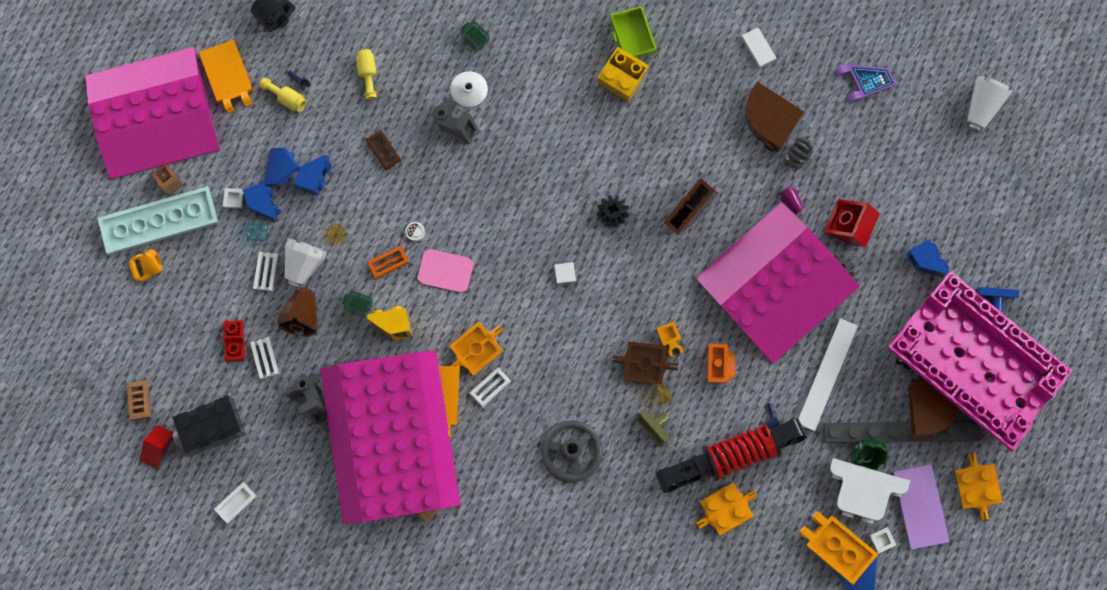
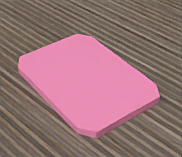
[417,249,474,292]

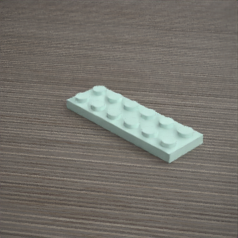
[98,186,219,255]

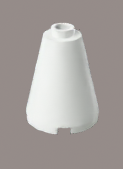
[967,76,1012,131]

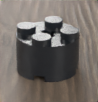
[250,0,296,32]

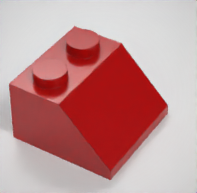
[824,199,880,247]

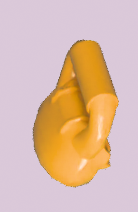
[128,250,162,282]

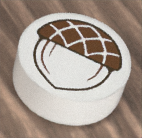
[406,222,425,242]

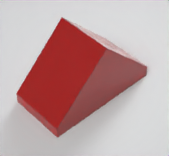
[139,425,173,468]

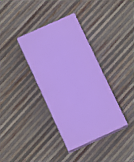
[892,464,950,550]

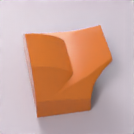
[707,344,735,383]

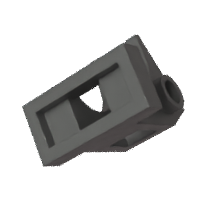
[431,96,479,144]
[284,374,327,424]

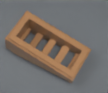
[127,380,152,421]

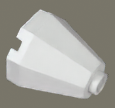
[285,238,327,287]

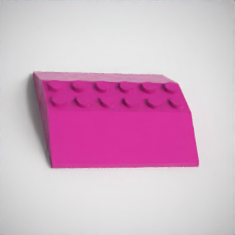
[85,47,220,180]
[696,202,860,363]

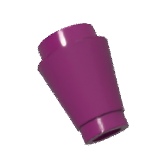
[779,185,804,215]

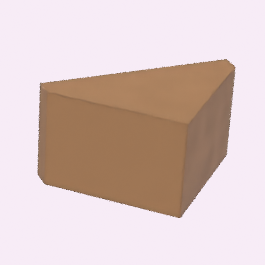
[151,163,184,196]

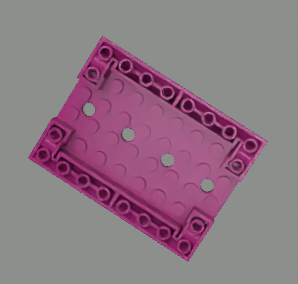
[887,271,1072,452]

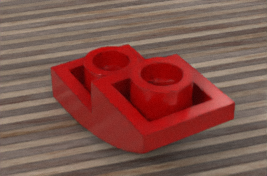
[223,320,245,363]

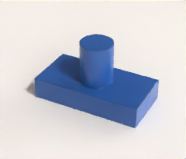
[976,287,1019,312]

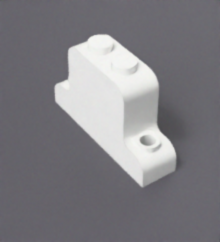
[830,458,910,524]

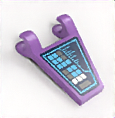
[835,65,896,103]

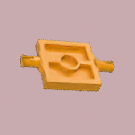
[450,321,504,376]
[955,453,1003,520]
[696,482,757,537]

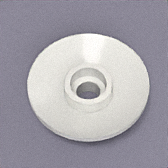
[450,71,488,107]

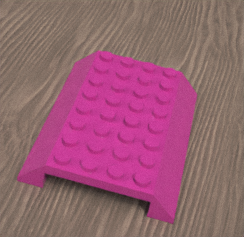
[320,350,460,525]

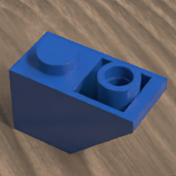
[294,155,332,195]
[242,182,280,222]
[906,239,949,277]

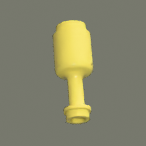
[356,49,377,100]
[259,78,307,112]

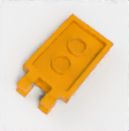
[199,39,253,113]
[439,366,460,439]
[799,511,879,585]

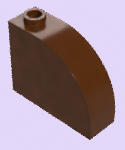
[745,81,804,152]
[663,178,719,235]
[908,379,959,441]

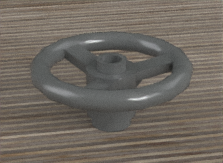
[541,420,603,482]

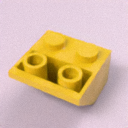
[597,47,649,102]
[367,306,412,341]

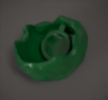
[850,438,888,470]

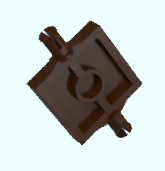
[612,341,679,385]

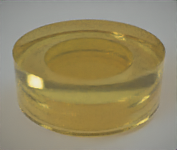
[327,224,346,244]
[655,384,671,405]

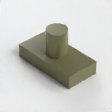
[635,408,671,448]

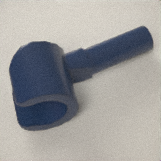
[288,70,310,91]
[767,403,779,428]

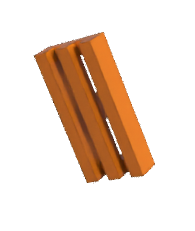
[367,245,410,280]

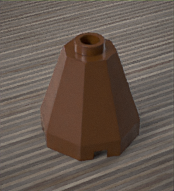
[277,288,318,337]

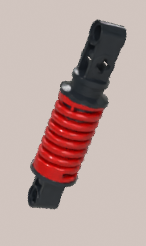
[655,418,807,493]

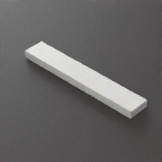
[798,318,858,432]

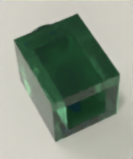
[460,20,490,53]
[342,290,374,319]

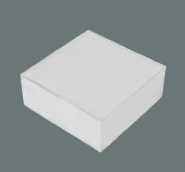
[223,188,244,209]
[554,262,576,284]
[869,527,896,553]

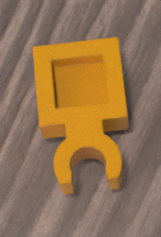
[656,321,683,357]

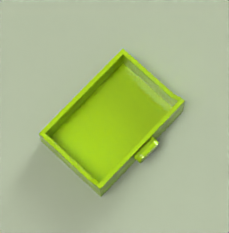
[610,6,657,59]

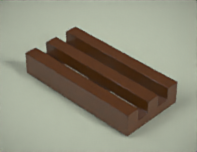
[365,130,401,171]

